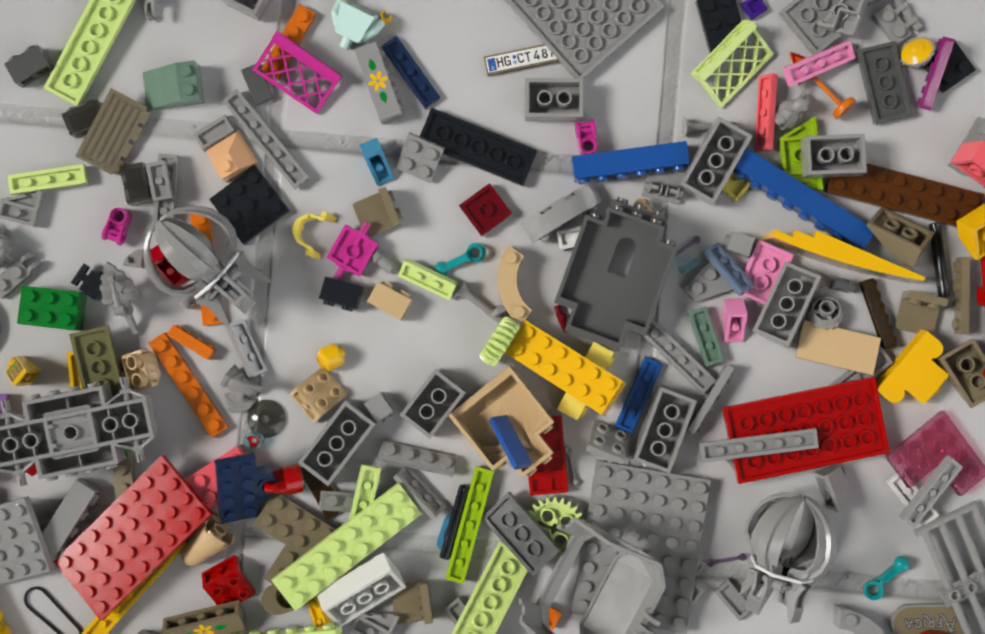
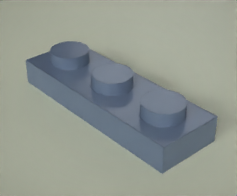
[703,242,755,296]

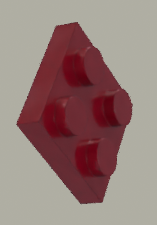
[459,183,512,237]

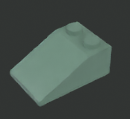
[143,60,205,111]

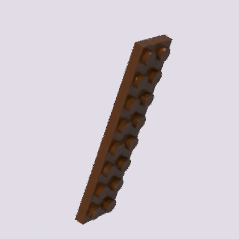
[825,163,984,228]

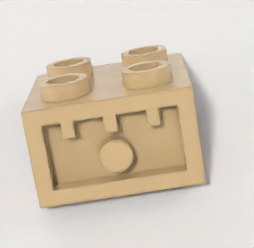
[290,368,348,423]

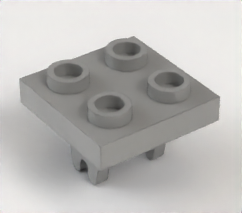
[586,420,630,465]

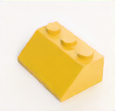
[957,204,985,260]

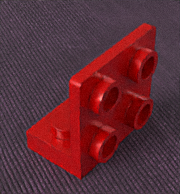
[202,555,256,605]

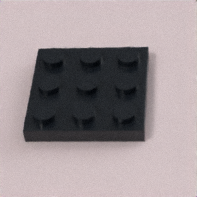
[209,165,290,245]

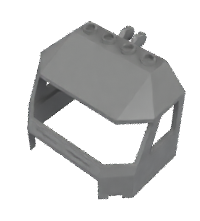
[519,517,666,634]

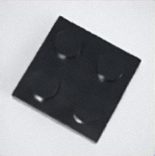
[923,41,976,93]

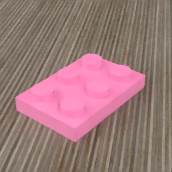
[734,239,794,305]

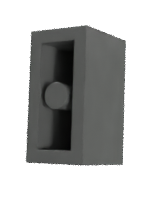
[4,45,54,88]

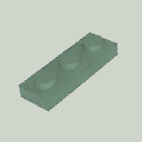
[687,306,724,367]

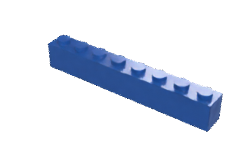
[733,148,874,250]

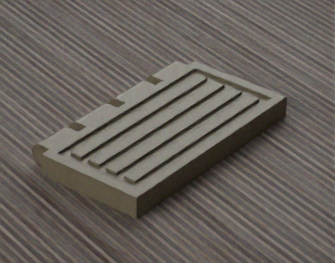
[75,88,152,175]

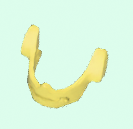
[292,211,337,259]

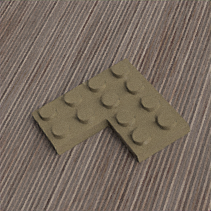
[254,493,336,586]

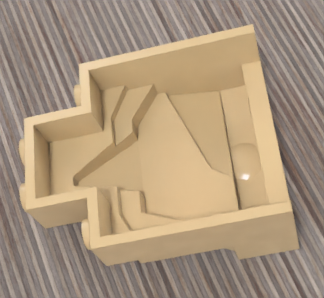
[448,365,554,477]

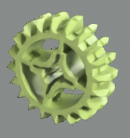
[480,316,520,366]

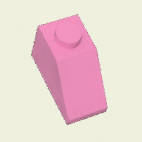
[722,298,747,343]

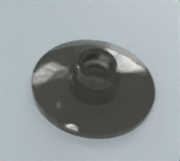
[247,399,286,438]

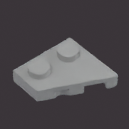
[0,190,45,227]
[682,261,733,302]
[349,612,401,634]

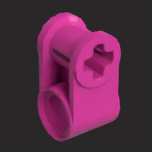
[575,119,597,155]
[101,207,133,246]

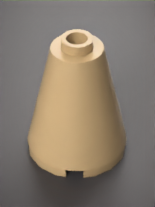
[182,515,235,567]

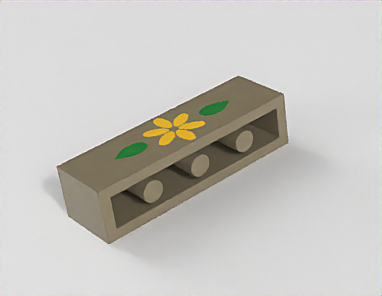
[162,600,246,634]

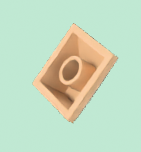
[206,130,259,182]

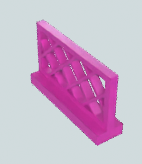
[252,31,342,114]

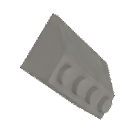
[752,261,822,349]

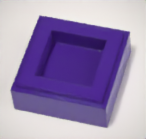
[740,0,767,21]

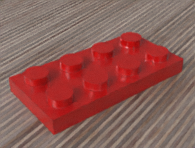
[528,415,568,496]

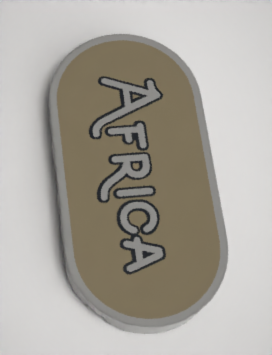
[889,603,969,634]

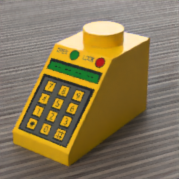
[5,356,42,386]

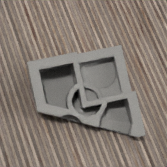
[817,0,868,38]

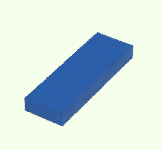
[489,415,532,470]

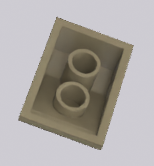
[867,207,935,268]
[934,338,985,408]

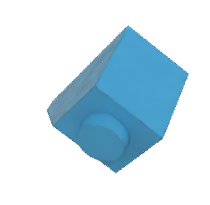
[360,138,395,186]

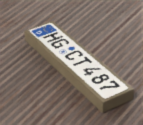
[484,44,559,76]

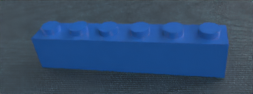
[571,141,690,185]

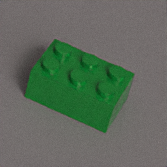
[17,286,87,331]

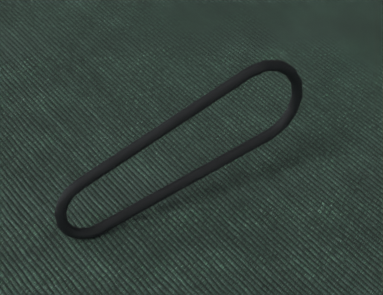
[24,586,82,634]

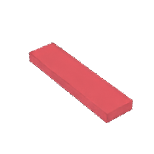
[754,73,778,152]

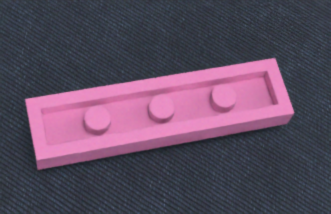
[782,40,856,86]

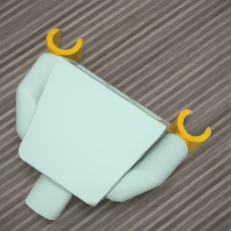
[331,0,392,50]

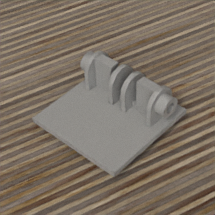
[642,167,687,204]

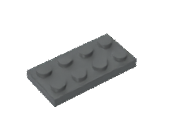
[856,41,913,125]
[482,491,562,577]

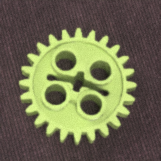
[528,495,585,559]

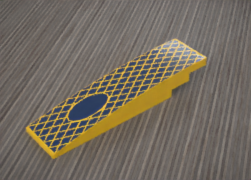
[763,230,925,283]

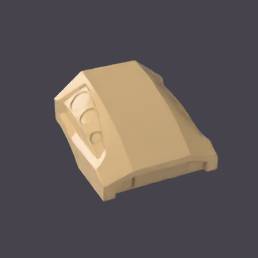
[117,348,161,391]

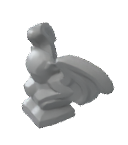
[220,364,263,413]

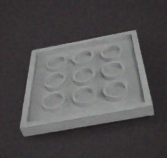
[0,496,55,584]

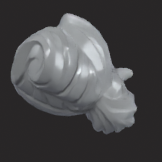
[774,89,811,131]

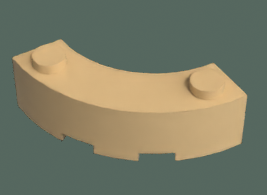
[497,245,532,326]

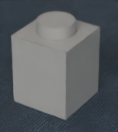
[723,231,755,258]
[364,392,394,423]

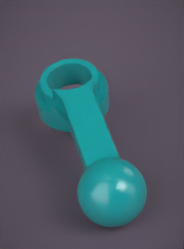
[434,243,486,276]
[863,556,910,601]

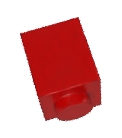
[151,245,188,285]

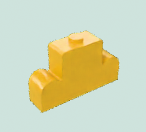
[876,329,949,404]

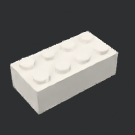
[317,552,407,626]

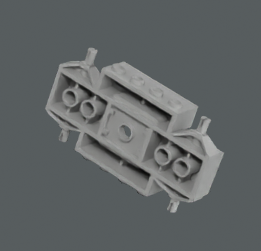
[0,376,159,487]

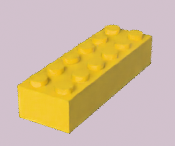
[504,320,626,417]

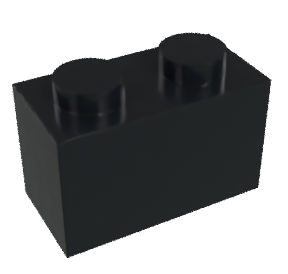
[319,276,364,312]

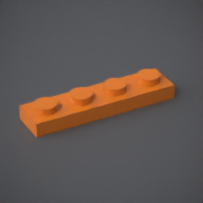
[261,4,316,80]

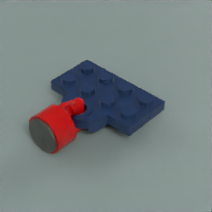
[214,453,305,524]

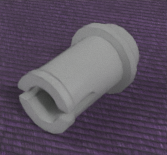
[371,250,396,274]
[179,284,194,309]

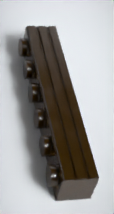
[858,278,897,350]

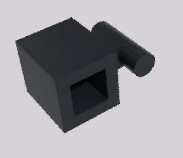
[71,263,104,301]

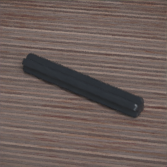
[929,222,950,298]
[440,484,470,560]

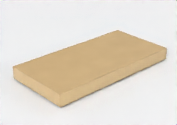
[795,320,881,376]

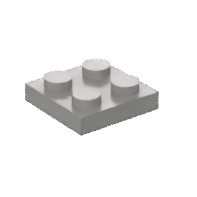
[395,132,445,183]

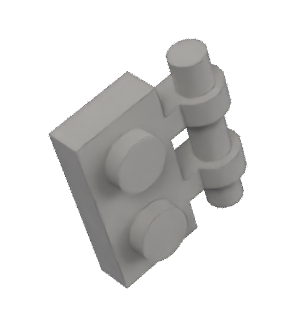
[872,0,922,45]

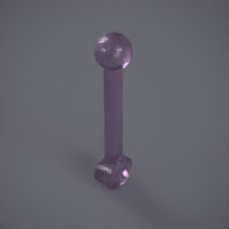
[675,236,700,257]
[706,553,747,567]

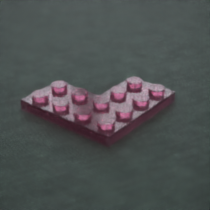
[884,410,985,496]

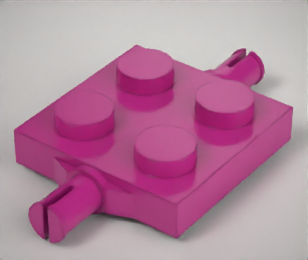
[326,220,379,281]

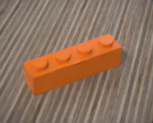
[167,324,216,360]

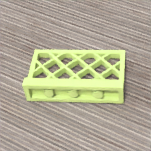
[690,20,774,108]

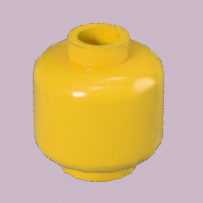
[316,343,346,371]

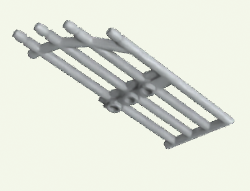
[913,501,985,634]

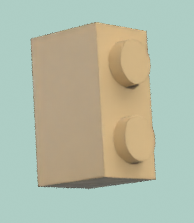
[367,281,413,321]

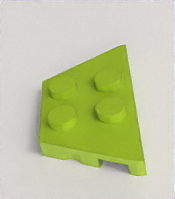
[778,117,824,191]

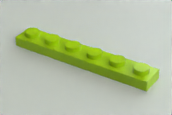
[445,466,494,584]

